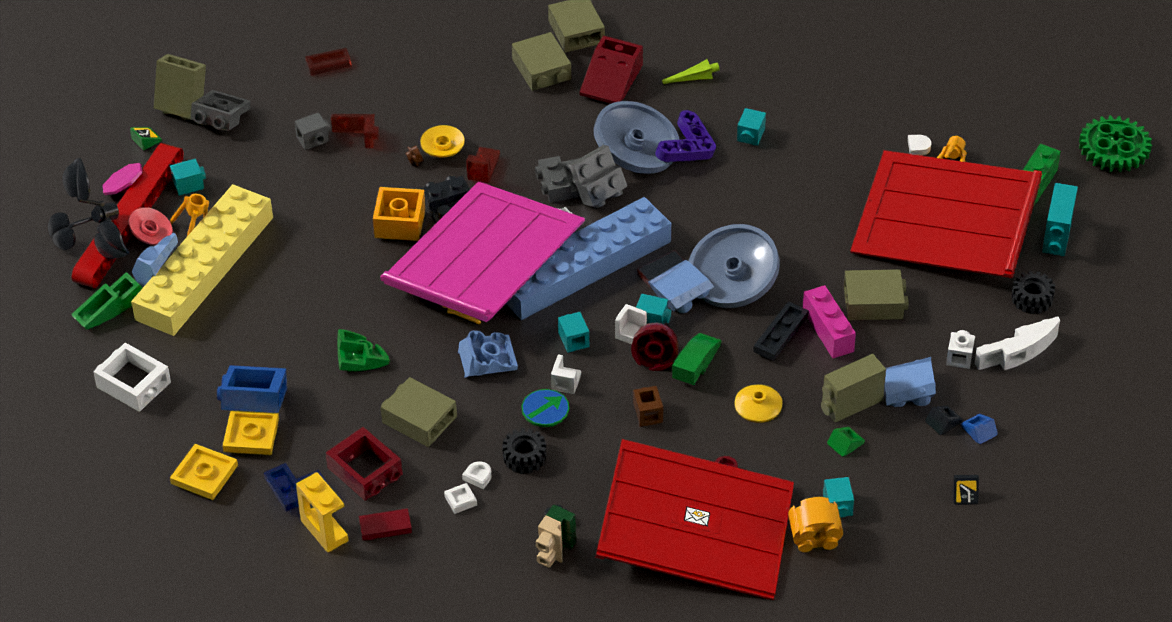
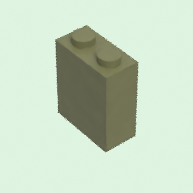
[548,0,605,53]
[512,32,571,91]
[154,54,206,120]
[844,269,908,320]
[821,354,886,423]
[380,377,457,447]

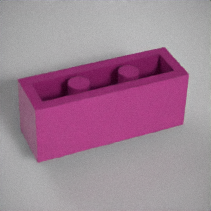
[803,285,856,359]

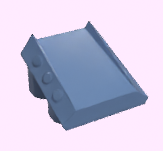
[132,233,178,288]
[648,260,714,313]
[458,331,518,378]
[884,357,936,407]

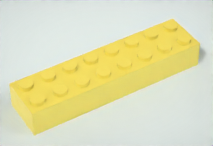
[131,184,273,336]

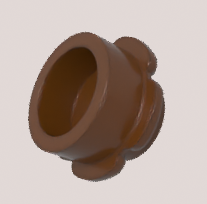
[405,145,424,166]

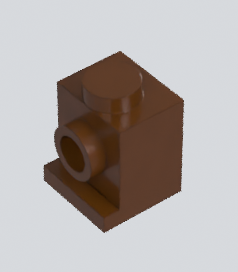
[633,386,663,427]

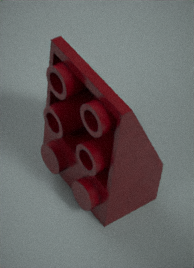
[579,36,643,104]

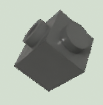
[295,112,331,150]

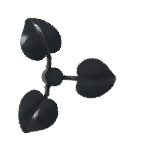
[48,158,129,259]

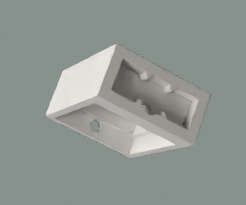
[94,343,171,412]

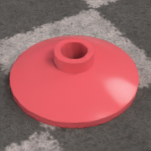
[129,208,173,245]

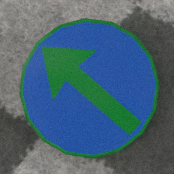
[521,389,569,427]

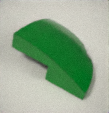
[337,329,390,371]

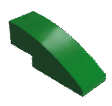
[71,272,142,329]
[672,333,721,385]

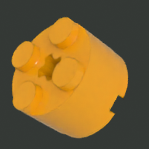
[788,497,843,552]

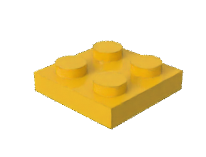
[223,411,279,455]
[170,444,238,500]

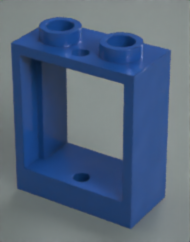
[217,365,287,413]

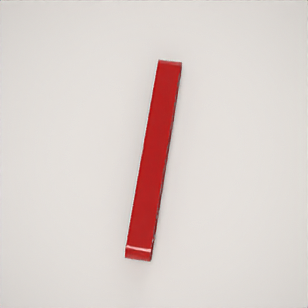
[71,143,184,288]

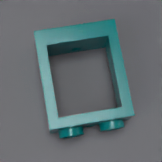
[1042,183,1078,256]

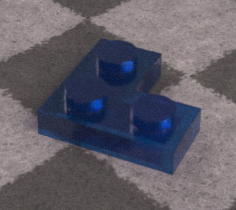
[263,463,328,512]

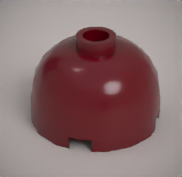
[631,322,679,371]

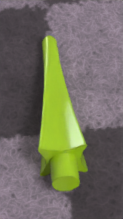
[662,59,720,84]

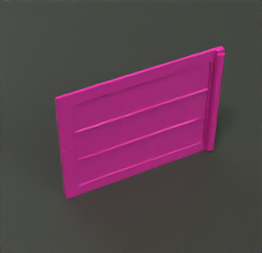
[380,182,585,322]

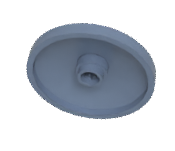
[594,101,679,174]
[689,224,780,308]

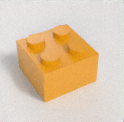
[373,187,426,241]

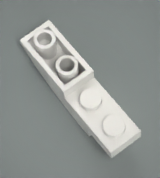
[975,317,1060,371]

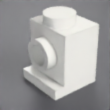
[946,330,975,369]

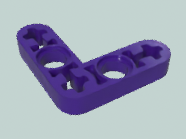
[655,110,716,162]

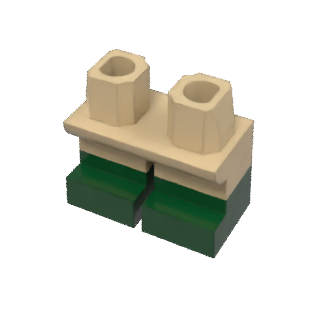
[536,504,577,568]

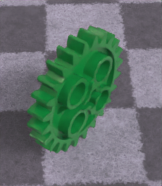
[1079,115,1152,172]

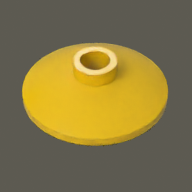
[420,125,464,158]
[735,385,783,423]

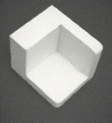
[615,304,647,344]
[551,354,581,394]

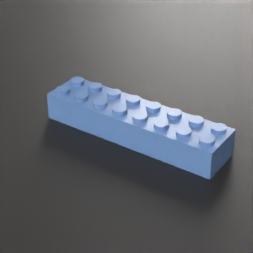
[506,197,671,320]

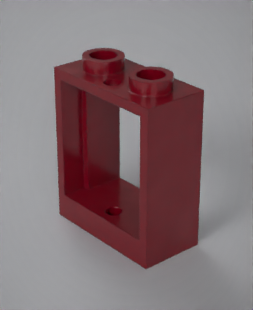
[326,427,403,501]

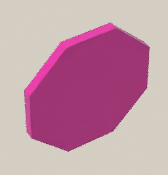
[103,163,142,195]

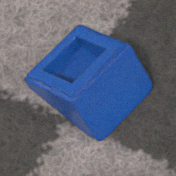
[961,414,998,444]

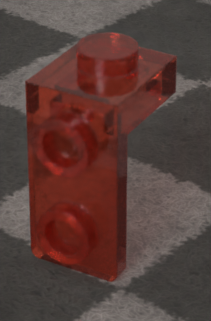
[331,114,379,148]
[466,147,500,183]

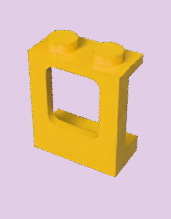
[296,472,349,553]

